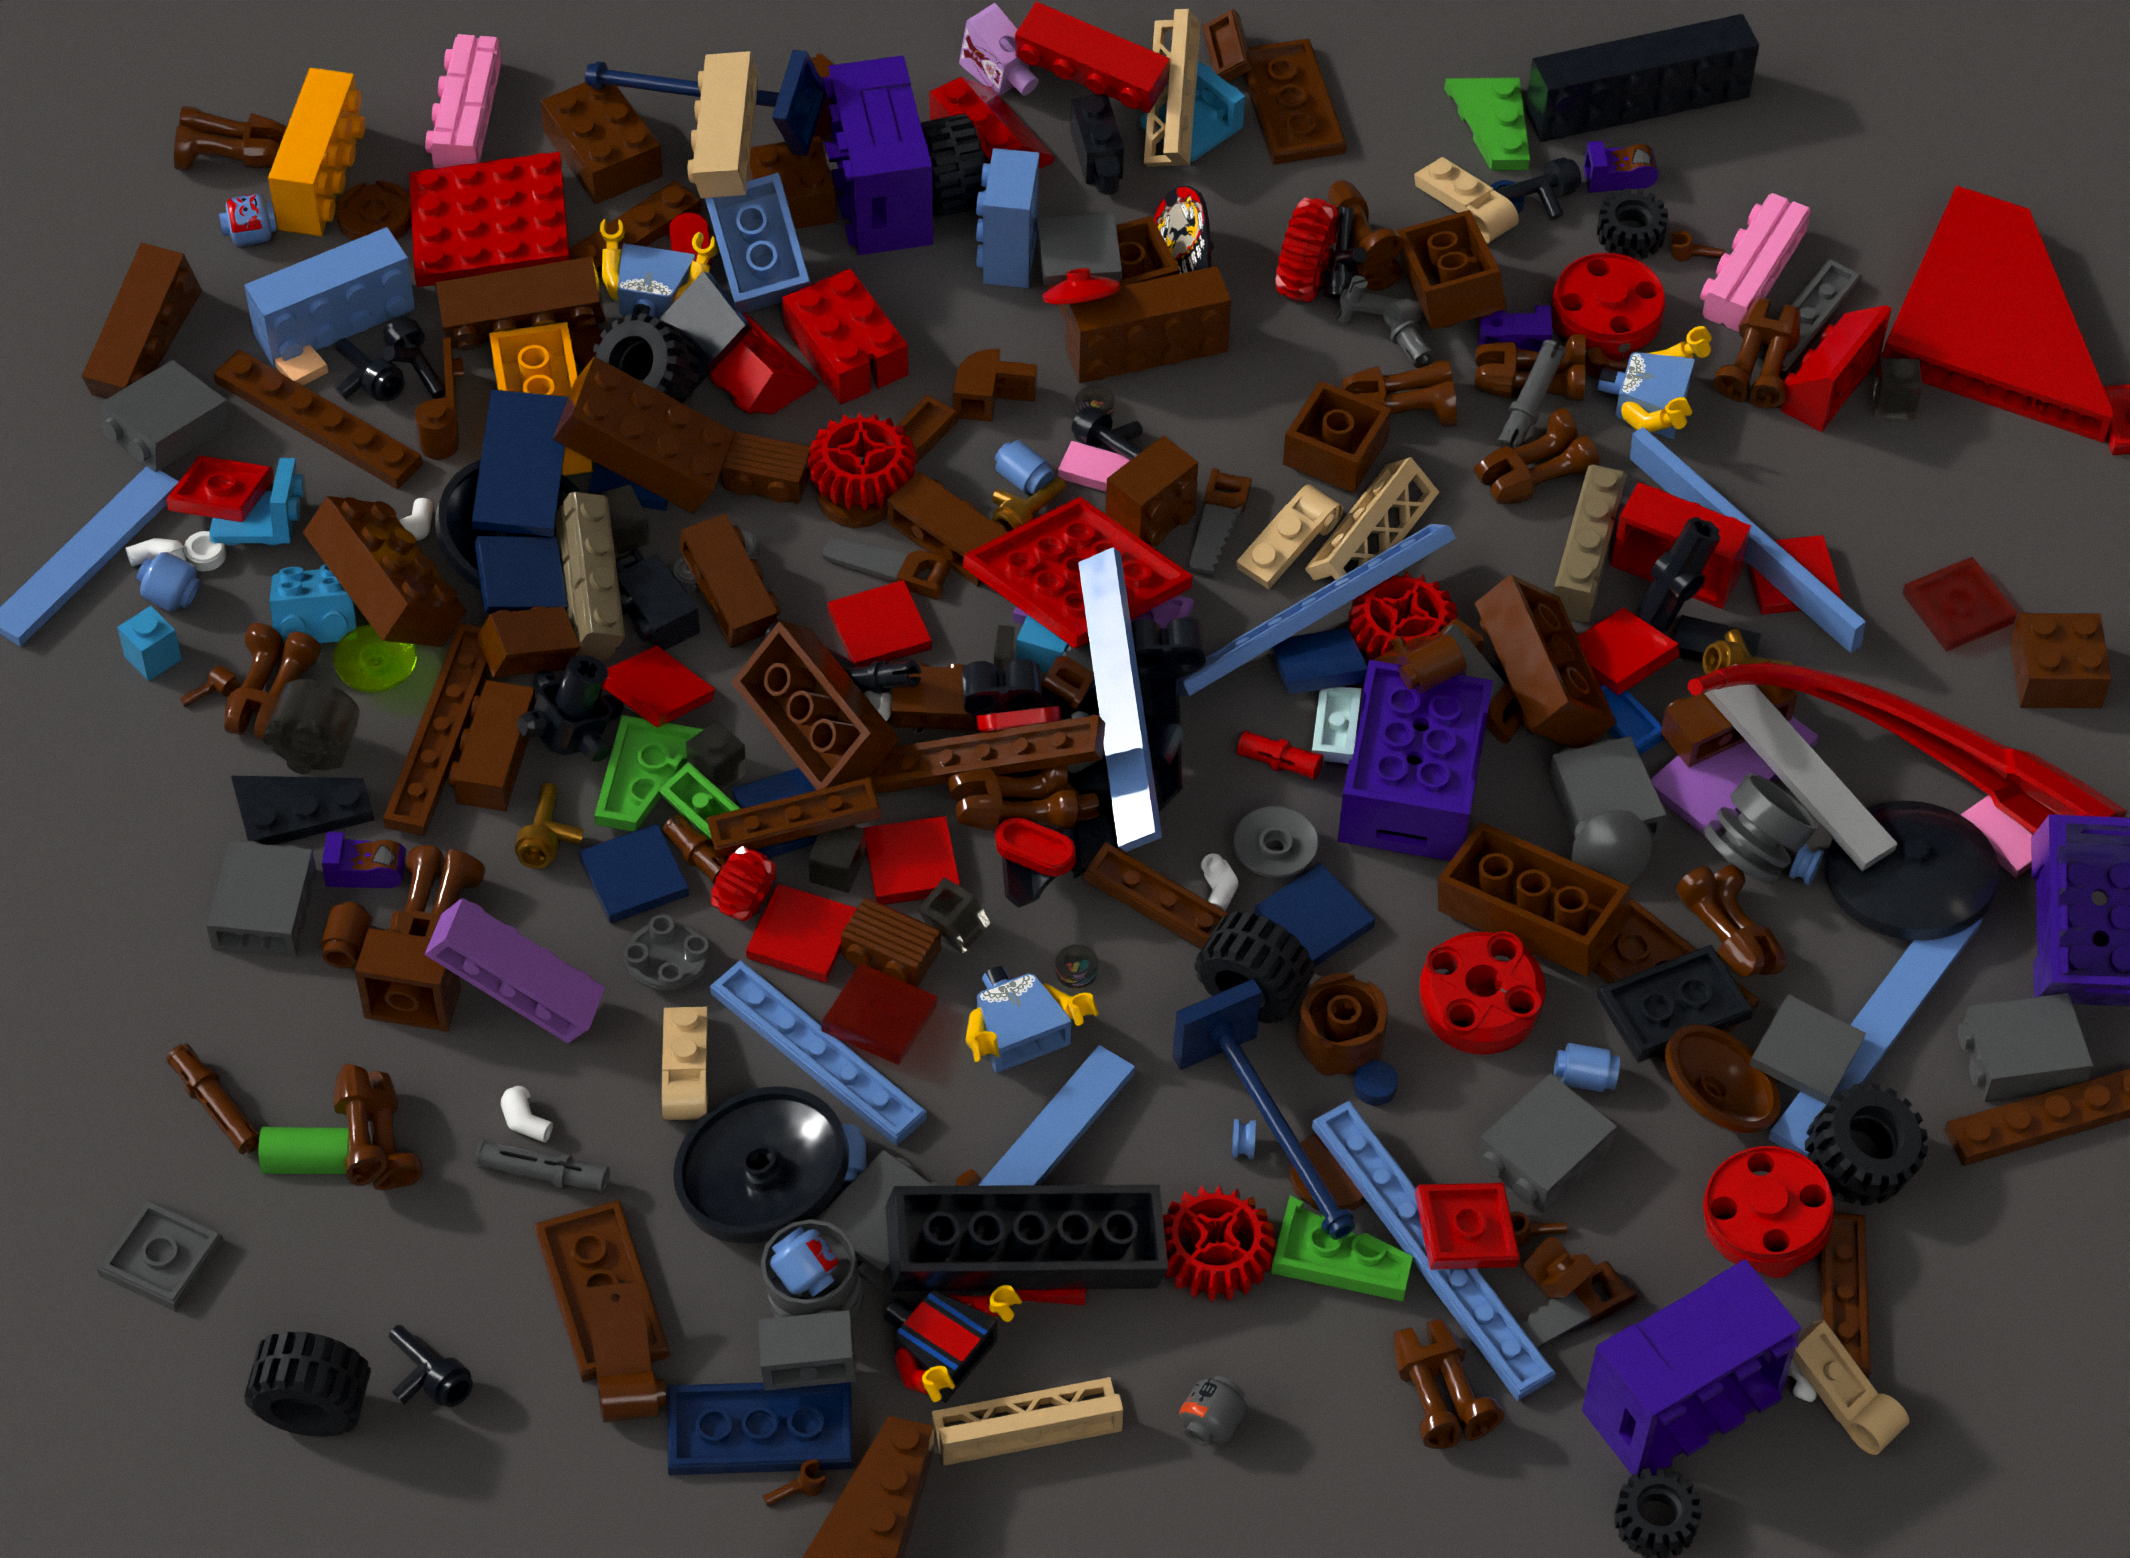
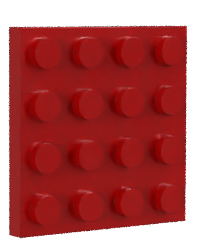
[409,151,570,288]
[963,497,1193,649]

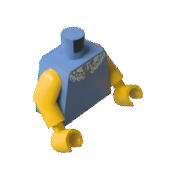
[600,219,719,319]
[1597,326,1712,439]
[965,966,1099,1073]

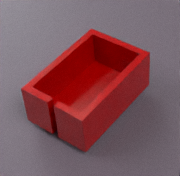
[782,268,908,405]
[1611,482,1751,609]

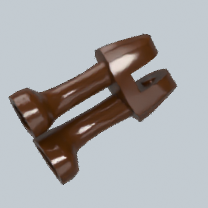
[174,106,287,170]
[1328,180,1404,290]
[1713,297,1800,408]
[1475,334,1586,401]
[1341,360,1457,427]
[1474,408,1599,504]
[224,623,322,742]
[948,765,1078,831]
[391,845,486,937]
[1676,864,1786,977]
[334,1064,423,1190]
[1393,1317,1504,1449]

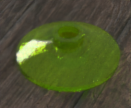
[333,624,416,692]

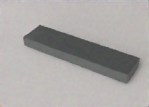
[1755,259,1862,379]

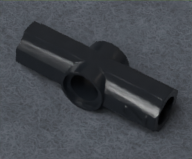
[1636,517,1721,632]

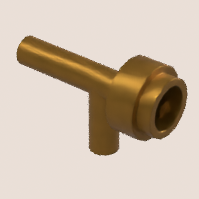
[992,476,1067,532]
[1702,629,1794,675]
[515,783,584,869]

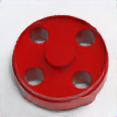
[1551,253,1665,361]
[1419,931,1546,1055]
[1703,1146,1834,1278]

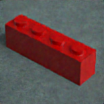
[1015,1,1170,113]

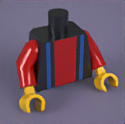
[884,1285,1023,1403]

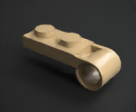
[1414,157,1519,244]
[1236,484,1343,590]
[662,1007,708,1121]
[1792,1320,1909,1455]

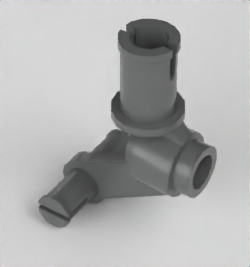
[1336,276,1435,368]

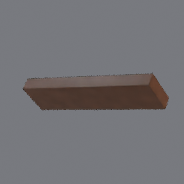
[706,777,882,859]
[1082,842,1230,949]
[1819,1213,1871,1380]

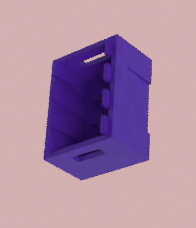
[822,55,933,256]
[1337,660,1493,861]
[2031,815,2130,1007]
[1582,1259,1802,1478]

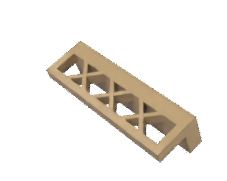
[1144,9,1201,167]
[1305,457,1439,581]
[932,1377,1123,1466]

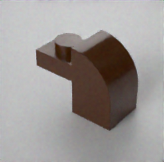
[953,348,1037,422]

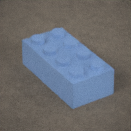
[244,227,415,367]

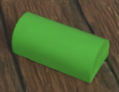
[658,762,740,839]
[258,1127,348,1174]

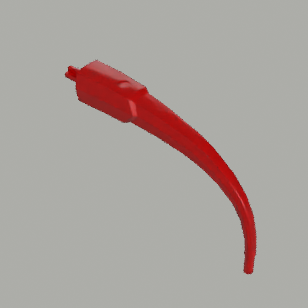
[1688,663,2128,834]

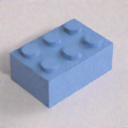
[976,148,1039,288]
[705,172,811,312]

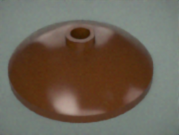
[1665,1024,1781,1134]

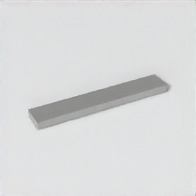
[1704,663,1897,871]

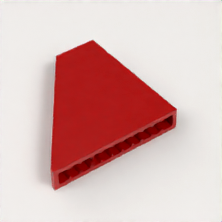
[1879,185,2114,443]

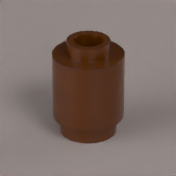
[320,902,372,968]

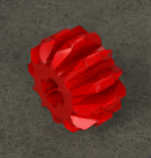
[711,846,776,922]

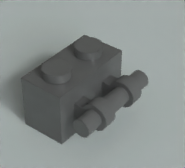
[758,1310,858,1391]

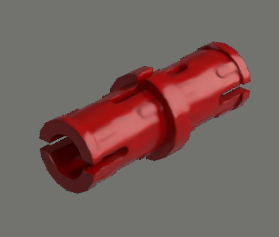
[1237,730,1324,781]

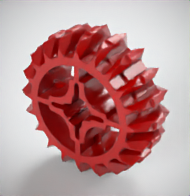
[1275,197,1339,303]
[808,411,916,511]
[1348,570,1457,665]
[1163,1184,1276,1303]

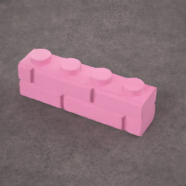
[425,34,502,168]
[1700,193,1811,332]

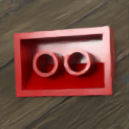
[929,77,1054,169]
[1781,305,1892,432]
[710,311,819,415]

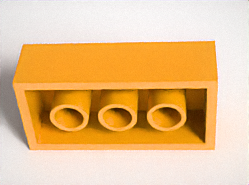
[268,68,366,237]
[489,322,593,476]

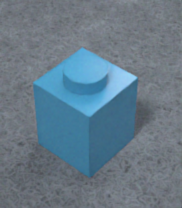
[117,606,182,681]
[1016,615,1070,673]

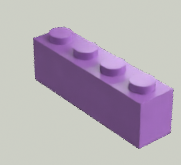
[424,898,606,1043]

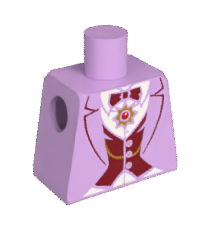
[959,3,1039,96]

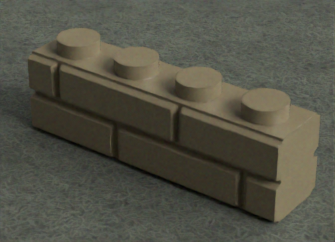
[1553,464,1627,623]
[555,492,625,660]

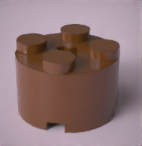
[1298,973,1388,1076]

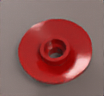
[1042,268,1121,304]

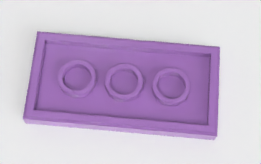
[1651,716,1819,835]

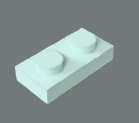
[1312,686,1362,764]

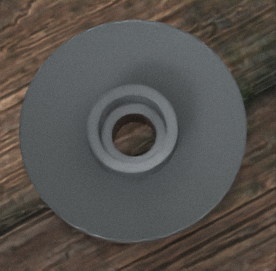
[1233,806,1318,878]

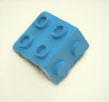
[1140,60,1245,162]
[209,458,305,545]
[269,564,358,644]

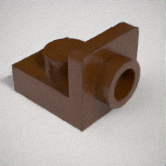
[1521,1237,1598,1299]

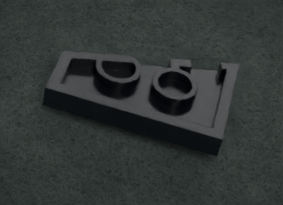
[231,776,374,845]

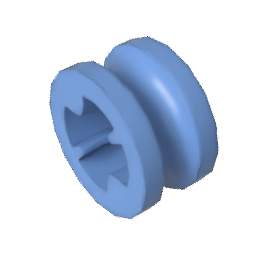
[1789,844,1824,886]
[1232,1119,1256,1160]

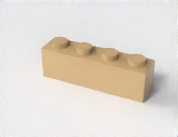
[687,51,759,198]

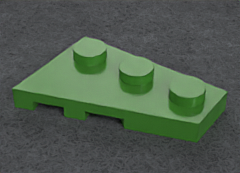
[1444,77,1530,171]
[594,715,703,832]
[1271,1195,1413,1302]

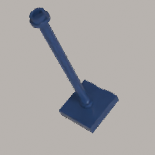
[585,50,826,156]
[1172,979,1355,1240]

